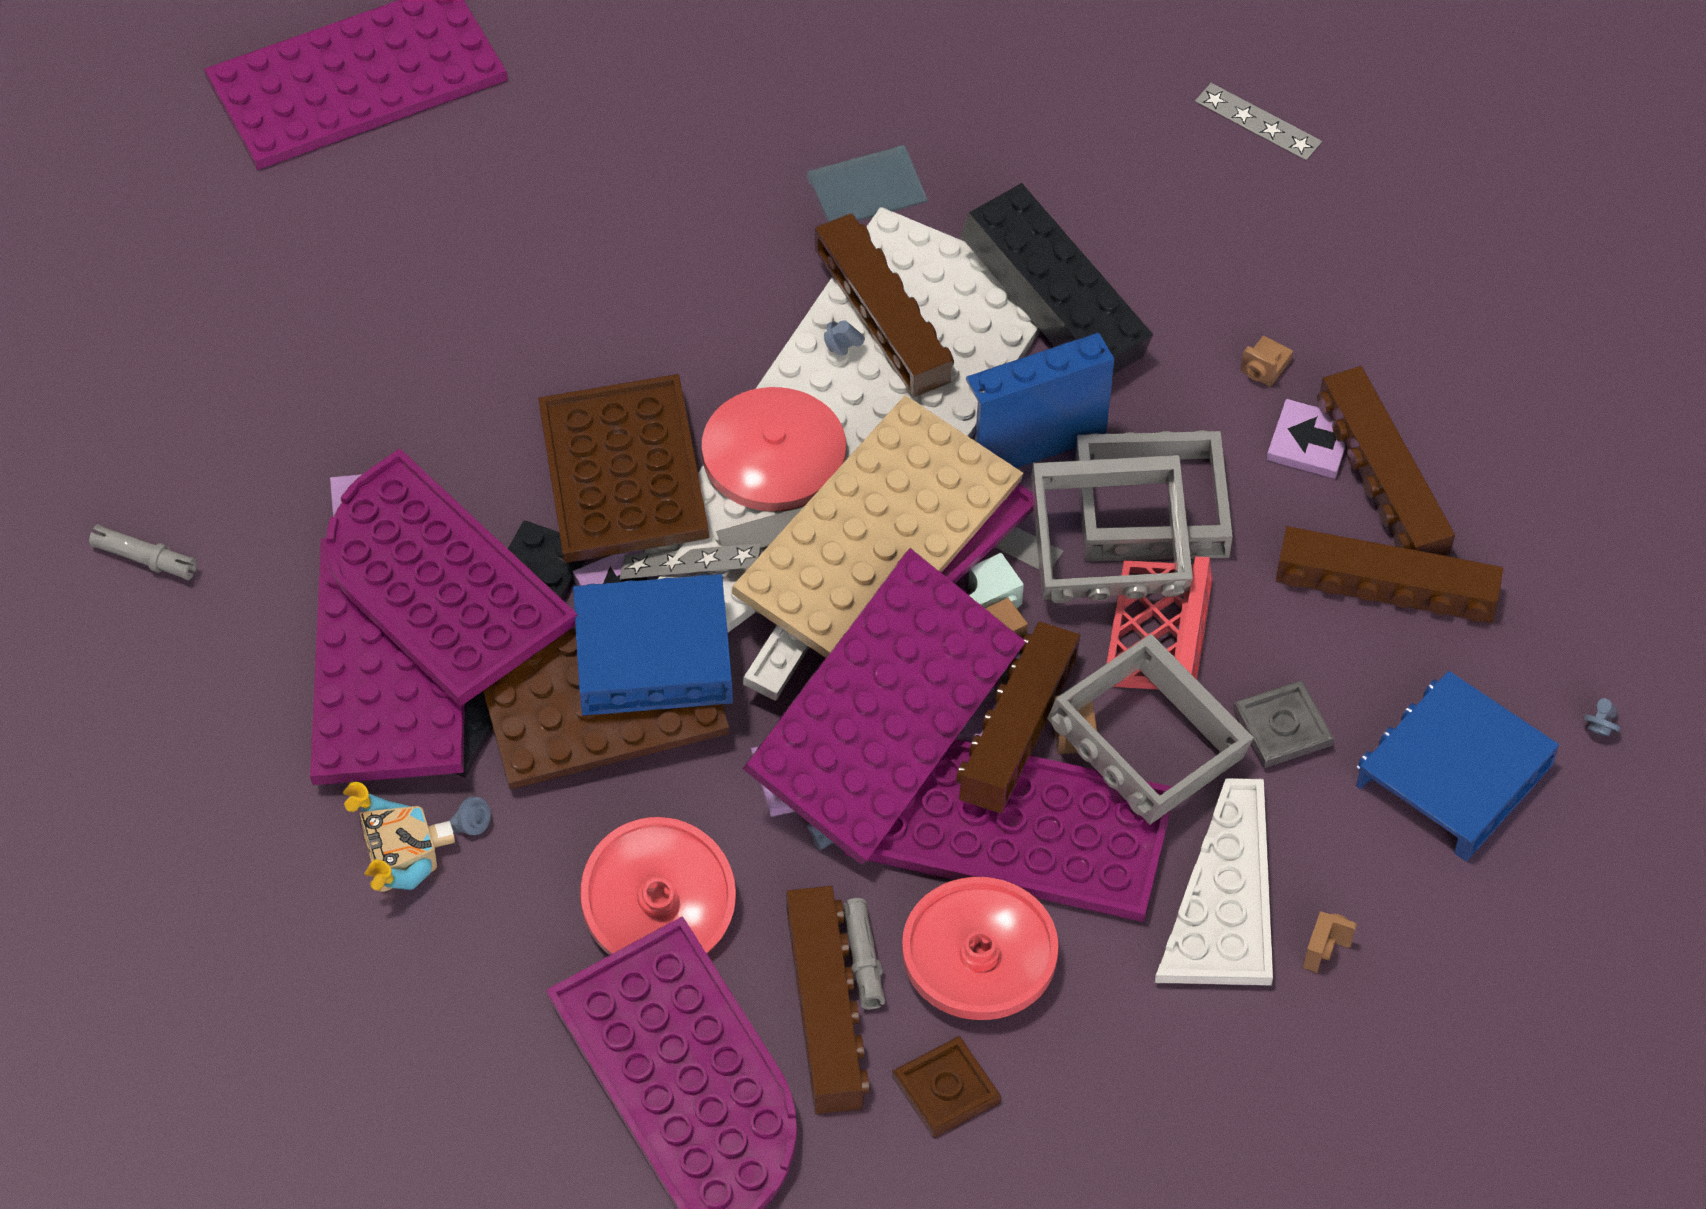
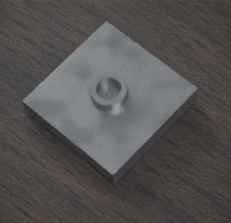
[1233,680,1334,768]

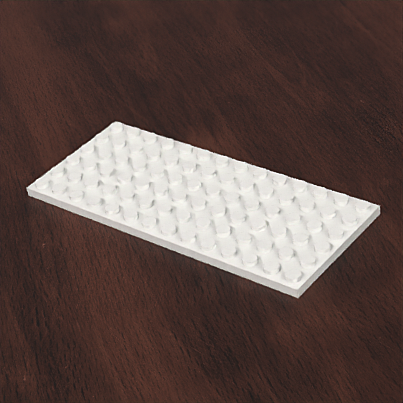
[644,207,1041,614]

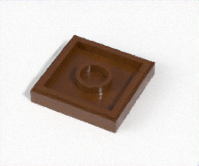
[892,1036,1001,1138]

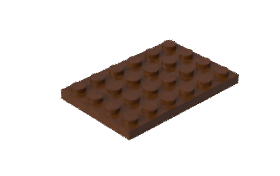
[538,374,710,563]
[483,627,729,790]

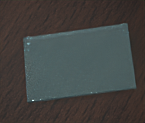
[807,145,928,222]

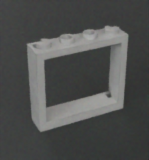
[1075,430,1233,562]
[1031,455,1193,603]
[1047,634,1254,825]

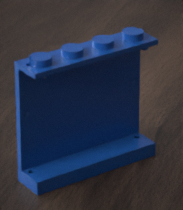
[966,333,1114,468]
[573,574,733,716]
[1356,671,1559,862]

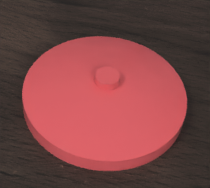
[702,387,846,512]
[580,817,736,955]
[902,877,1059,1020]

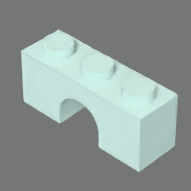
[968,553,1024,608]

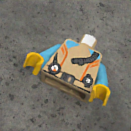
[343,782,455,893]

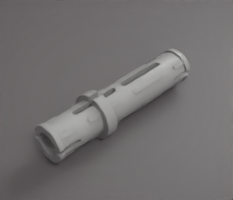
[89,524,197,581]
[843,898,886,1010]

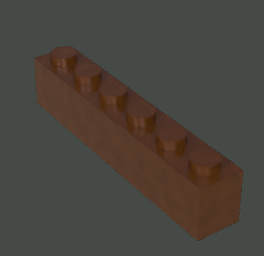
[814,213,954,398]
[1317,365,1455,556]
[1276,526,1504,623]
[956,621,1081,814]
[786,885,869,1114]

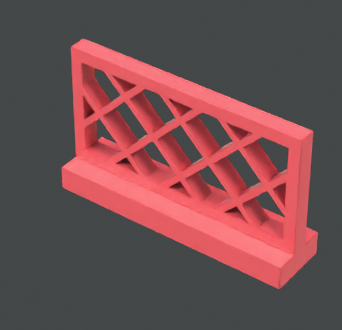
[1107,557,1213,690]

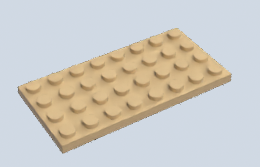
[731,395,1023,658]

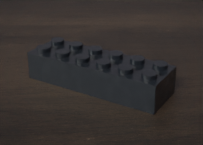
[960,183,1153,375]

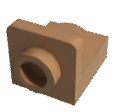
[1240,335,1293,387]
[1303,911,1357,973]

